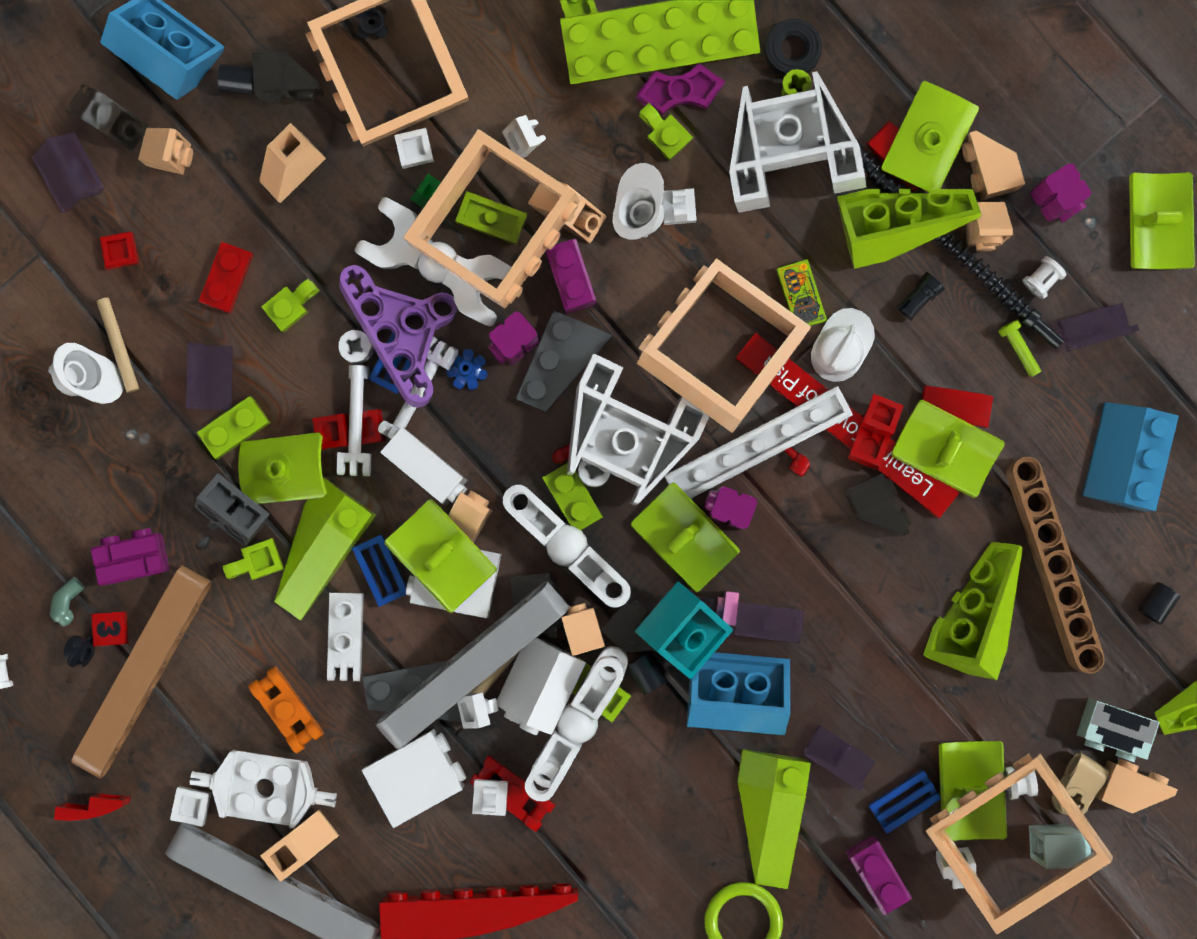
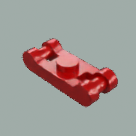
[469,755,556,832]

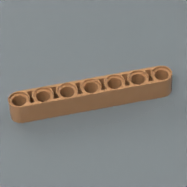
[1006,457,1105,674]
[71,565,212,779]

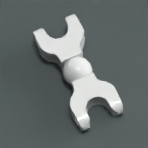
[354,197,511,327]
[503,485,631,607]
[525,646,628,802]

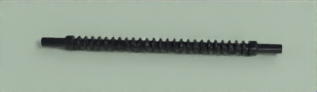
[857,141,1064,349]

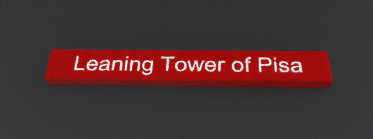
[735,332,960,518]

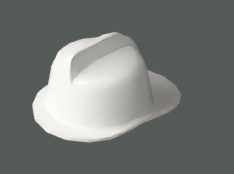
[612,163,664,240]
[811,308,875,382]
[48,343,124,404]

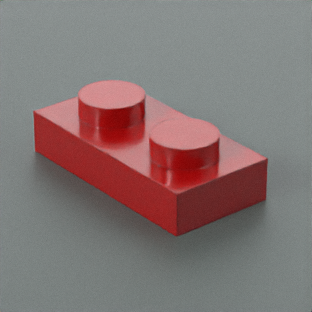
[199,241,254,314]

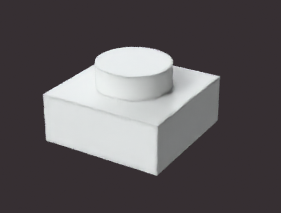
[394,128,434,169]
[170,786,211,827]

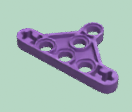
[339,265,457,408]

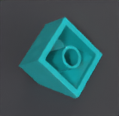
[635,581,734,680]

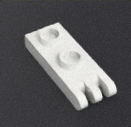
[327,593,364,681]

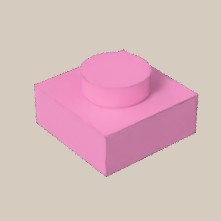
[715,591,739,626]

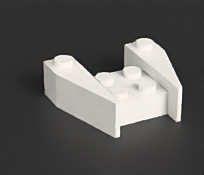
[729,71,866,213]
[567,354,709,506]

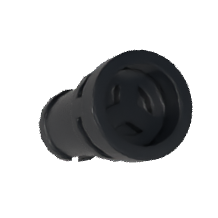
[896,272,945,321]

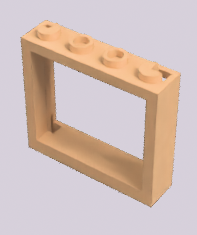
[305,0,469,147]
[403,129,580,309]
[637,258,811,433]
[926,753,1113,934]

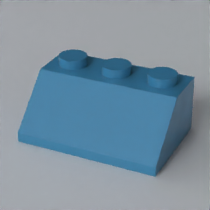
[100,0,225,100]
[1082,402,1179,512]
[687,652,790,735]

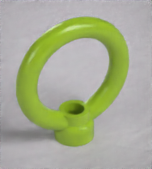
[705,882,783,939]

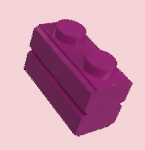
[1030,163,1092,223]
[545,238,596,315]
[487,311,539,365]
[703,486,758,530]
[91,528,170,586]
[845,836,912,915]

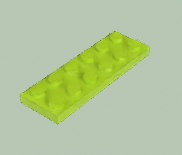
[560,0,760,84]

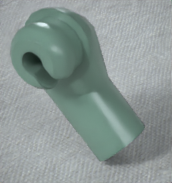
[49,577,85,626]

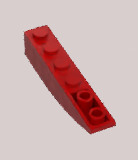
[379,883,579,939]

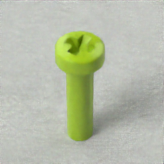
[998,320,1041,377]

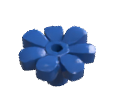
[446,349,487,390]

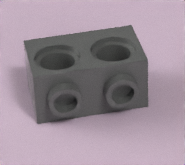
[194,473,270,547]

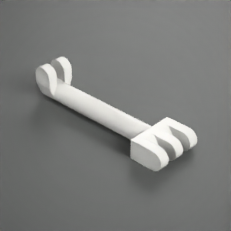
[378,337,458,439]
[337,365,372,476]

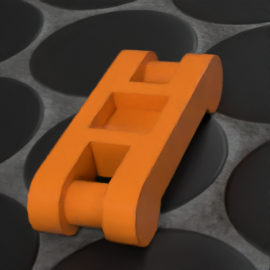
[248,666,324,754]

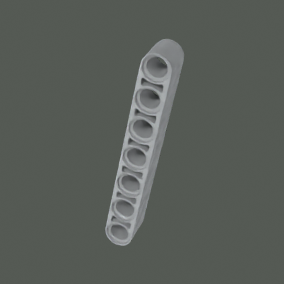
[375,581,569,750]
[165,823,380,939]

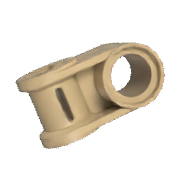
[1051,752,1109,816]

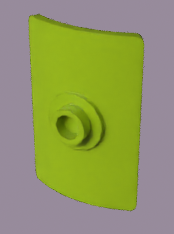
[882,81,979,192]
[1129,172,1195,270]
[891,400,1005,498]
[238,432,327,504]
[631,482,740,593]
[385,499,497,613]
[939,741,1007,841]

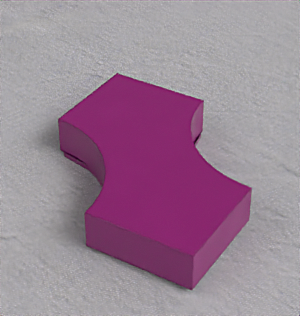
[636,63,725,117]

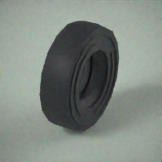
[764,19,822,77]

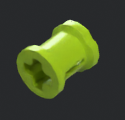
[781,69,812,96]

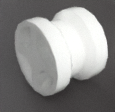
[339,330,374,365]
[578,460,610,487]
[1004,766,1038,800]

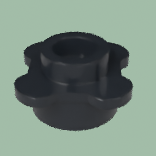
[355,6,388,39]
[64,635,94,668]

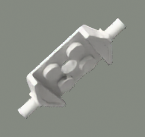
[190,750,337,829]

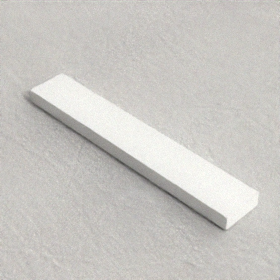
[665,386,853,498]

